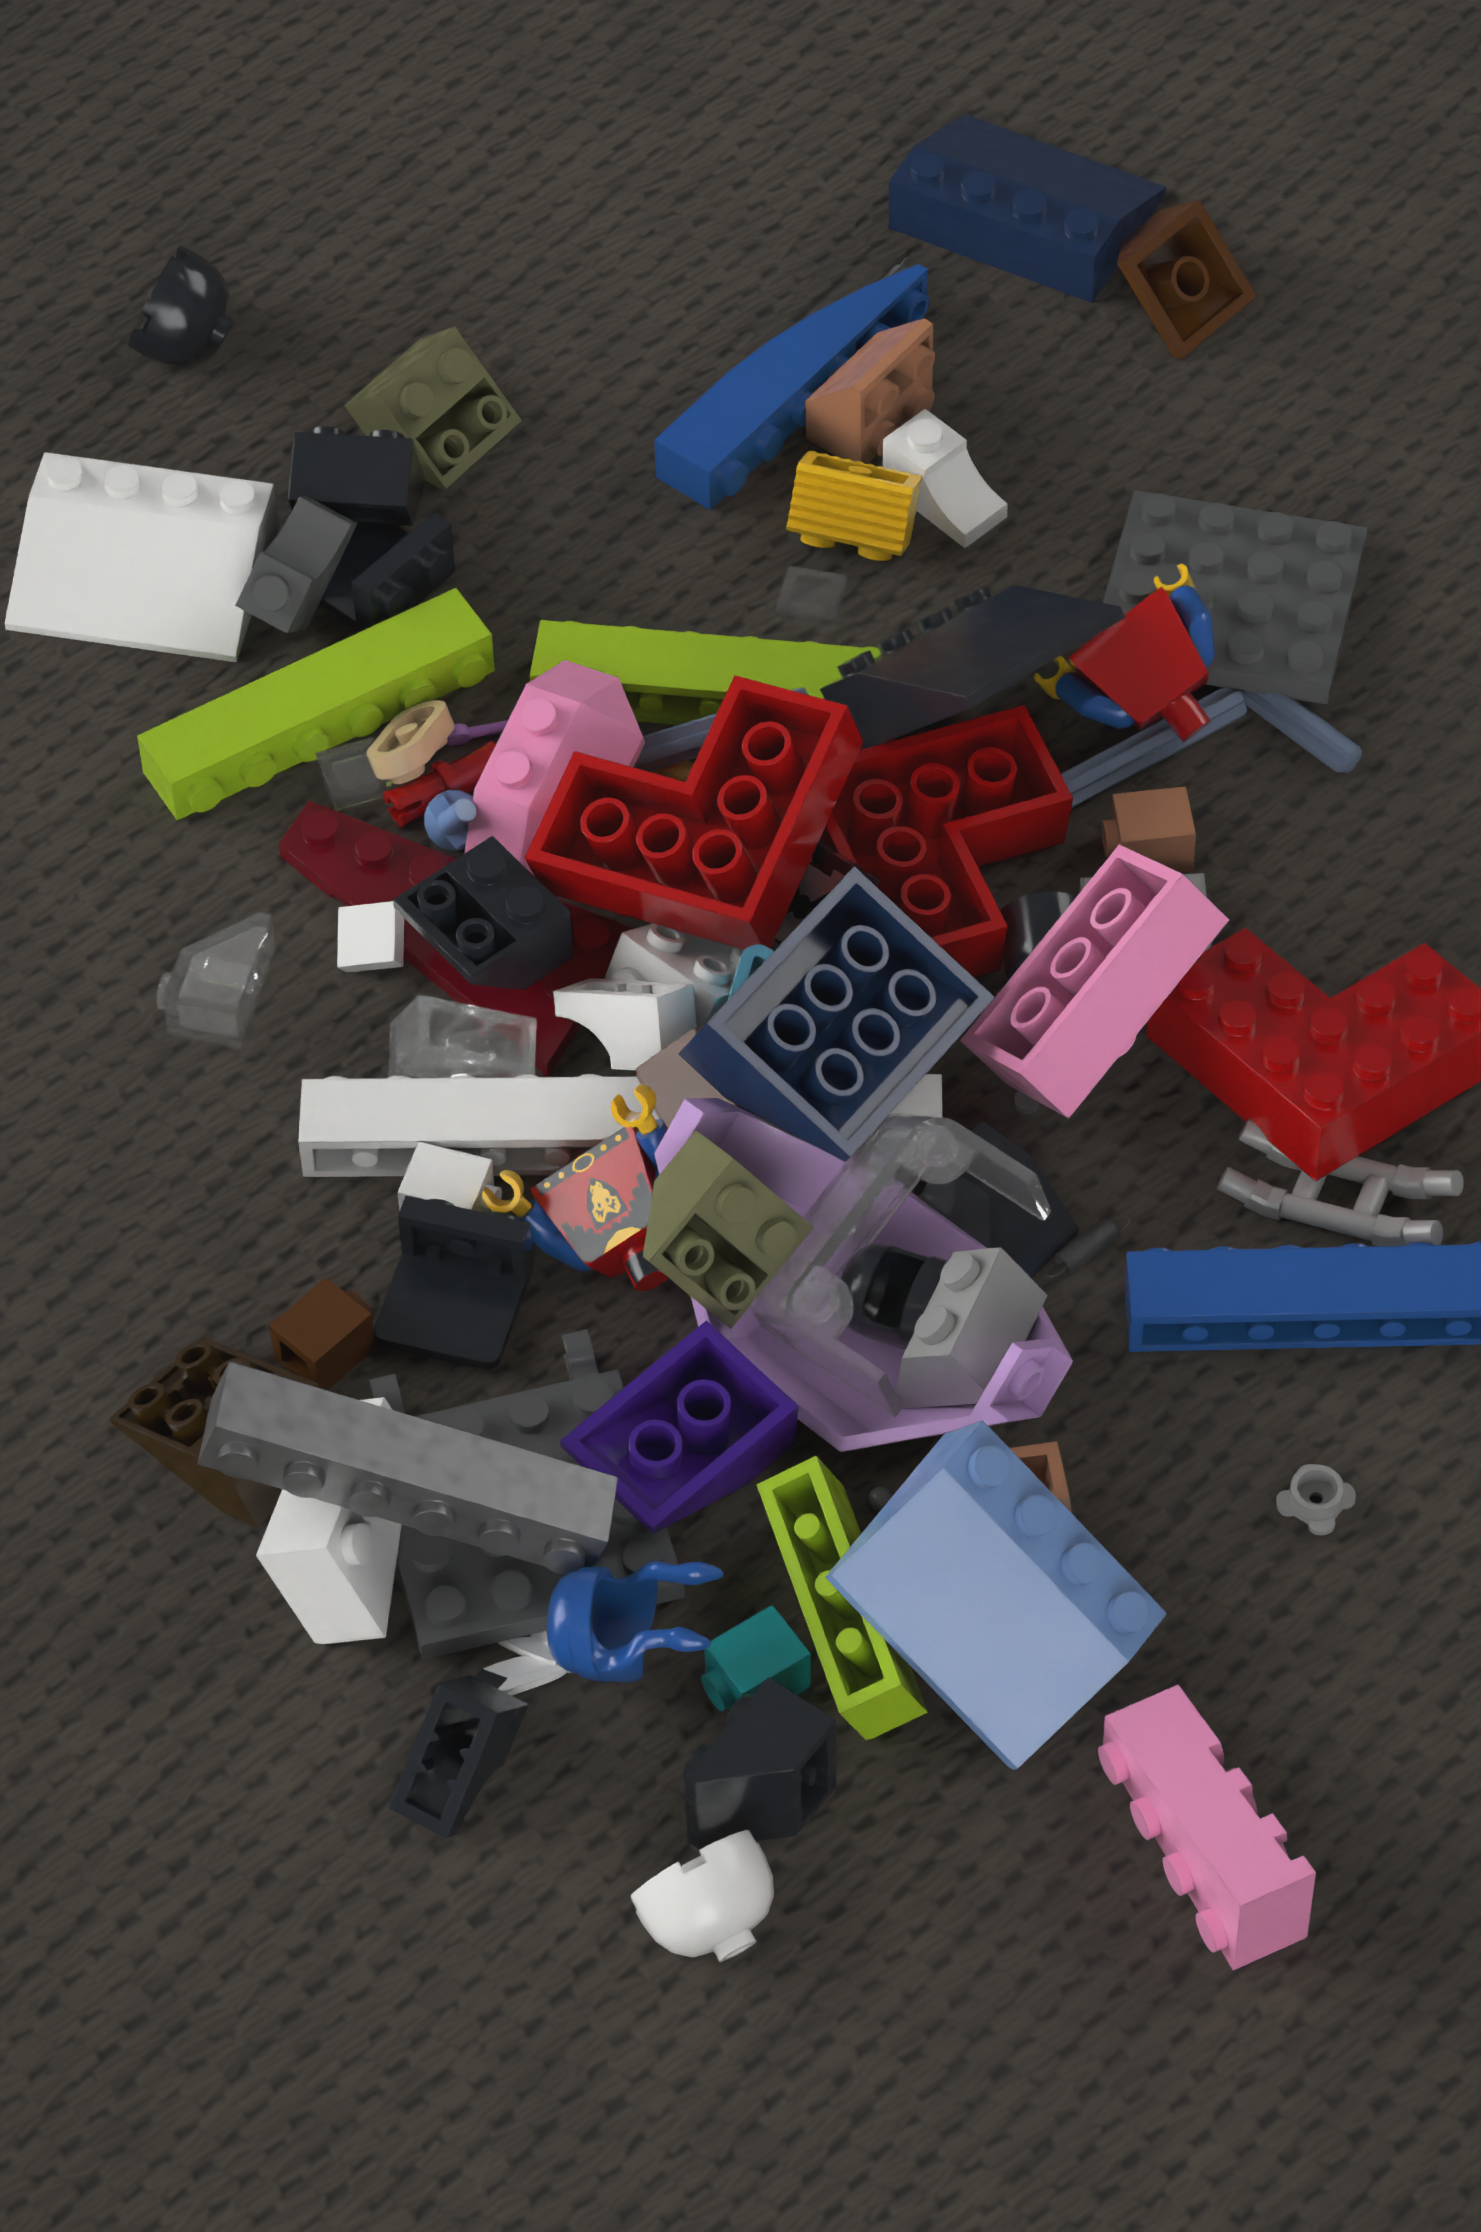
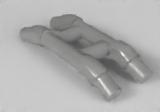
[1217,1118,1464,1246]

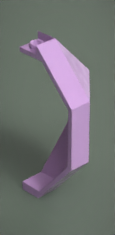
[654,1098,1073,1452]

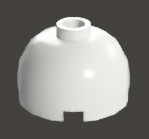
[631,1830,774,1962]

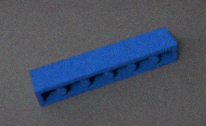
[1124,1241,1481,1352]

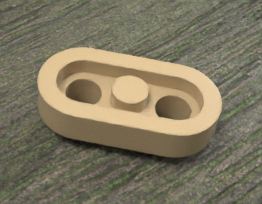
[366,700,455,784]

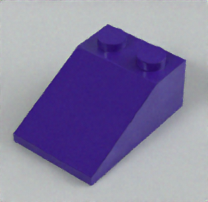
[560,1320,799,1534]

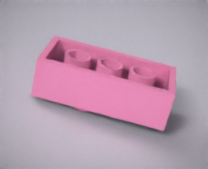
[960,845,1229,1119]

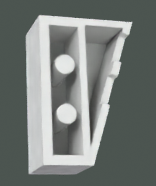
[256,1397,402,1644]

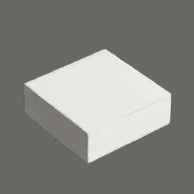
[337,901,404,972]

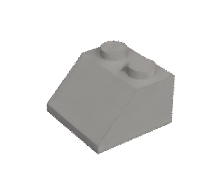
[894,1247,1047,1409]

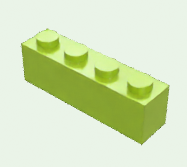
[756,1456,928,1740]

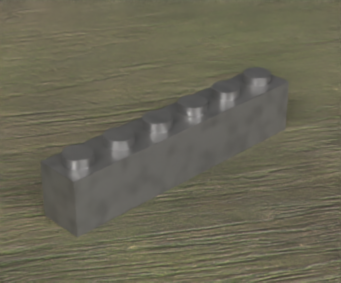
[198,1361,618,1574]

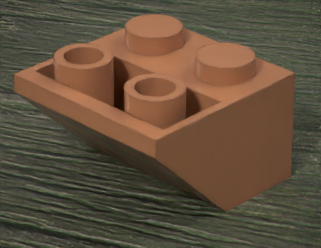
[805,318,935,464]

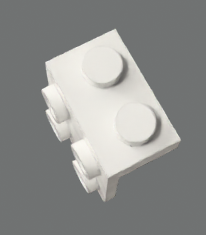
[604,923,744,1028]

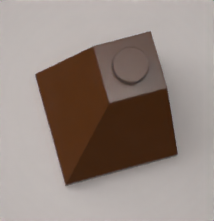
[1117,200,1256,359]

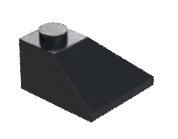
[919,1121,1079,1279]

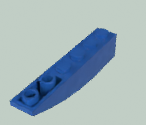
[654,264,929,510]

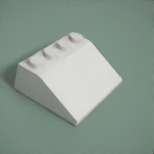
[5,452,279,662]

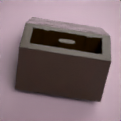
[109,1336,321,1527]

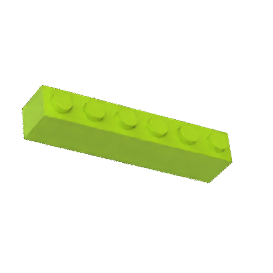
[137,588,495,820]
[530,620,881,725]

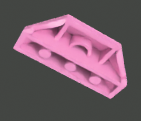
[464,660,645,876]

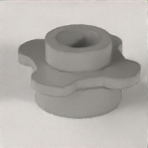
[1276,1464,1356,1535]

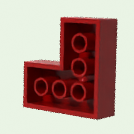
[524,675,864,950]
[813,705,1073,977]
[1146,928,1481,1182]

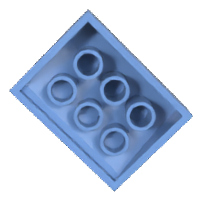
[825,1420,1167,1770]

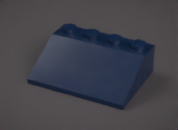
[889,114,1166,303]
[678,866,995,1162]

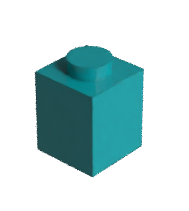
[701,1605,811,1711]

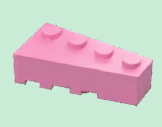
[1098,1685,1316,1970]

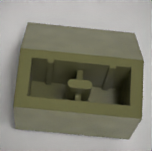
[344,327,522,490]
[643,1130,814,1329]

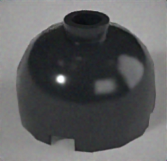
[128,245,234,365]

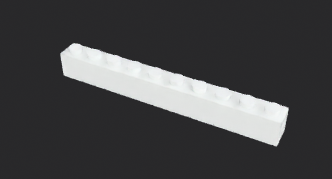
[298,1074,943,1177]

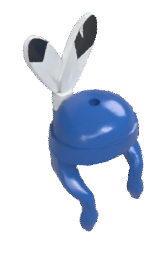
[474,1561,723,1696]

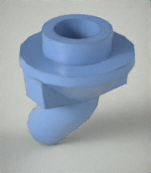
[424,790,477,851]

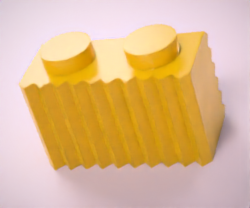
[786,451,922,561]

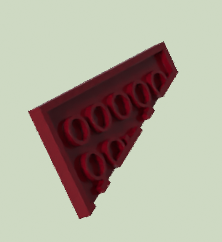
[279,800,634,1077]

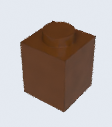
[269,1277,376,1390]

